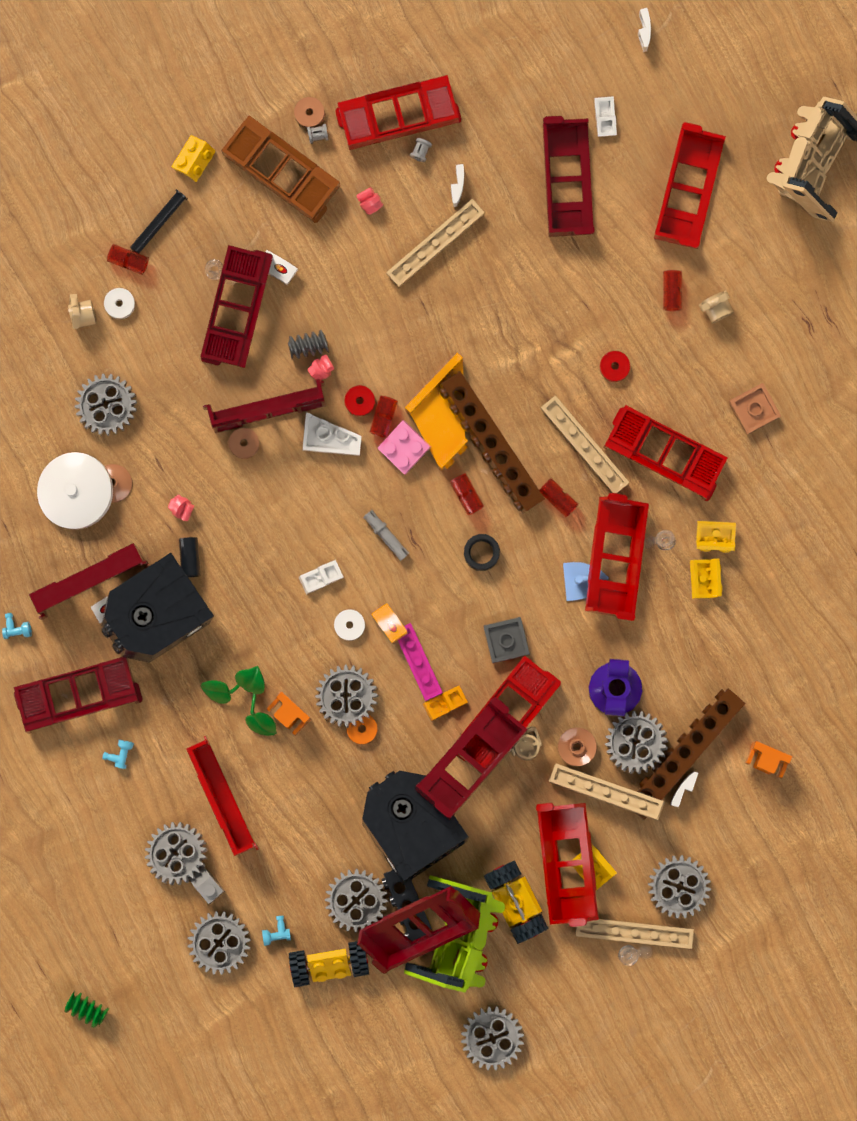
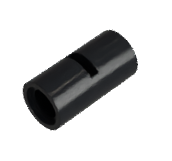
[179,537,201,578]

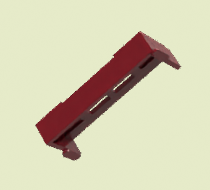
[542,116,595,237]
[200,245,273,368]
[203,379,326,433]
[29,543,149,620]
[14,657,143,734]
[415,697,528,820]
[357,886,481,974]

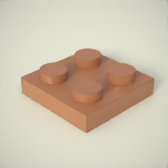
[729,383,781,435]

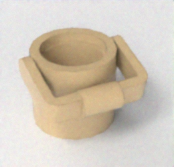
[699,290,734,323]
[68,294,97,329]
[511,726,542,760]

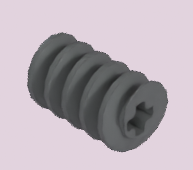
[288,330,329,360]

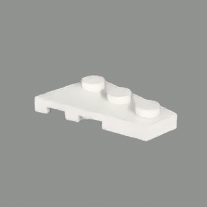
[303,412,362,456]

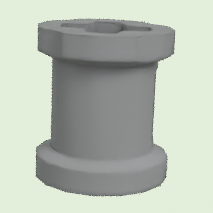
[307,124,329,144]
[410,138,432,162]

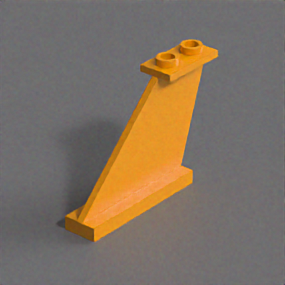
[405,353,468,471]

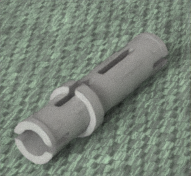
[363,510,409,561]

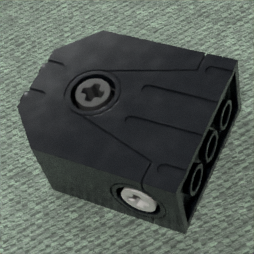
[101,553,214,663]
[362,771,469,885]

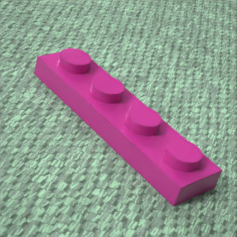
[398,623,443,701]

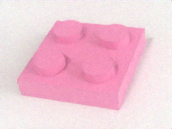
[378,420,432,475]

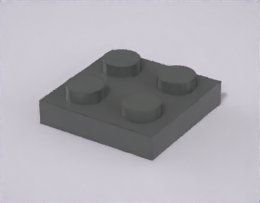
[483,617,530,664]

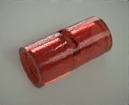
[107,244,149,275]
[663,270,682,311]
[369,396,398,438]
[449,473,484,516]
[539,478,579,518]

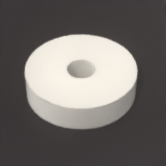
[104,288,135,319]
[334,610,365,641]

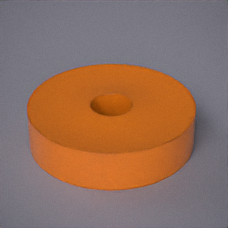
[347,715,378,744]

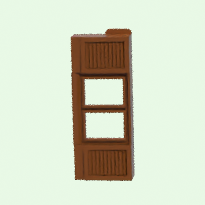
[221,115,340,223]

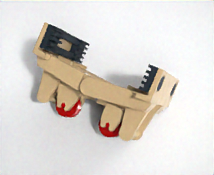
[767,96,857,223]

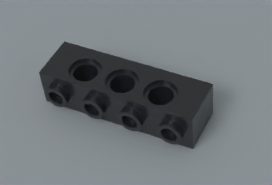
[381,870,433,941]

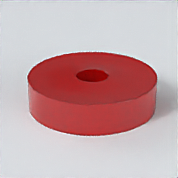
[599,351,630,382]
[345,385,375,417]

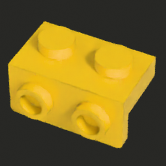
[171,135,216,182]
[696,521,736,553]
[690,559,723,599]
[572,844,617,891]

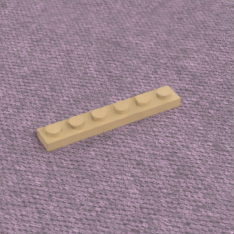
[386,199,485,288]
[540,396,629,493]
[549,764,665,821]
[576,919,694,949]

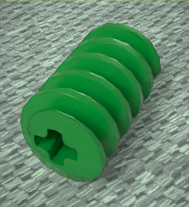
[64,991,109,1028]

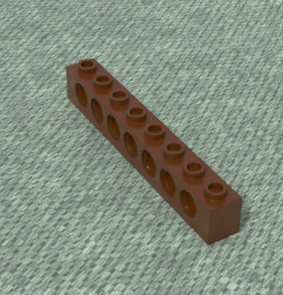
[439,371,545,513]
[636,688,746,820]

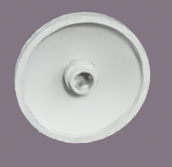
[37,453,113,529]

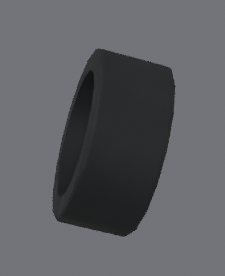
[464,534,500,571]

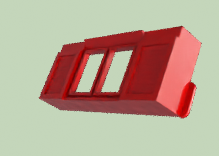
[335,75,462,150]
[654,122,726,249]
[603,405,728,501]
[585,493,649,621]
[457,656,561,769]
[186,736,259,856]
[536,803,599,927]

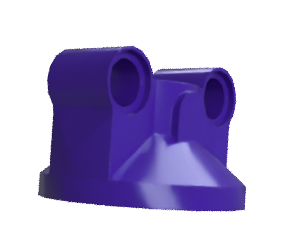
[589,659,642,716]

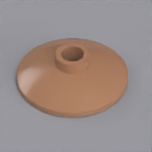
[105,464,132,502]
[558,727,597,766]

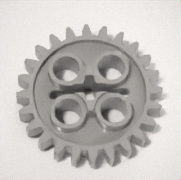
[75,373,137,436]
[315,665,378,728]
[605,711,668,774]
[145,822,208,885]
[648,855,711,918]
[325,869,388,932]
[188,911,251,975]
[461,1006,524,1070]

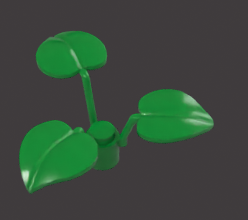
[200,666,277,736]

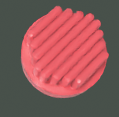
[356,187,383,215]
[308,355,334,381]
[168,495,194,521]

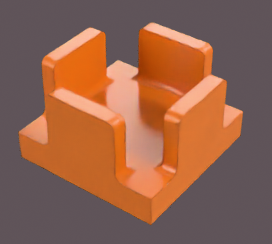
[267,692,312,736]
[745,741,792,779]

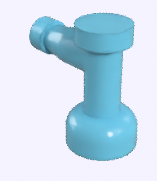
[2,613,32,640]
[102,740,134,769]
[262,916,291,946]

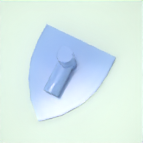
[563,562,609,601]

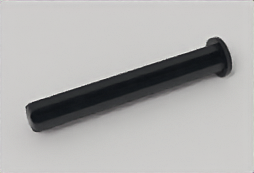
[130,189,188,254]

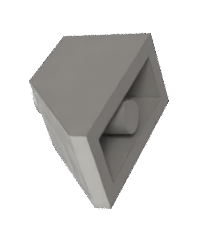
[188,866,225,904]

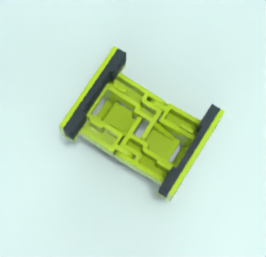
[404,875,505,993]

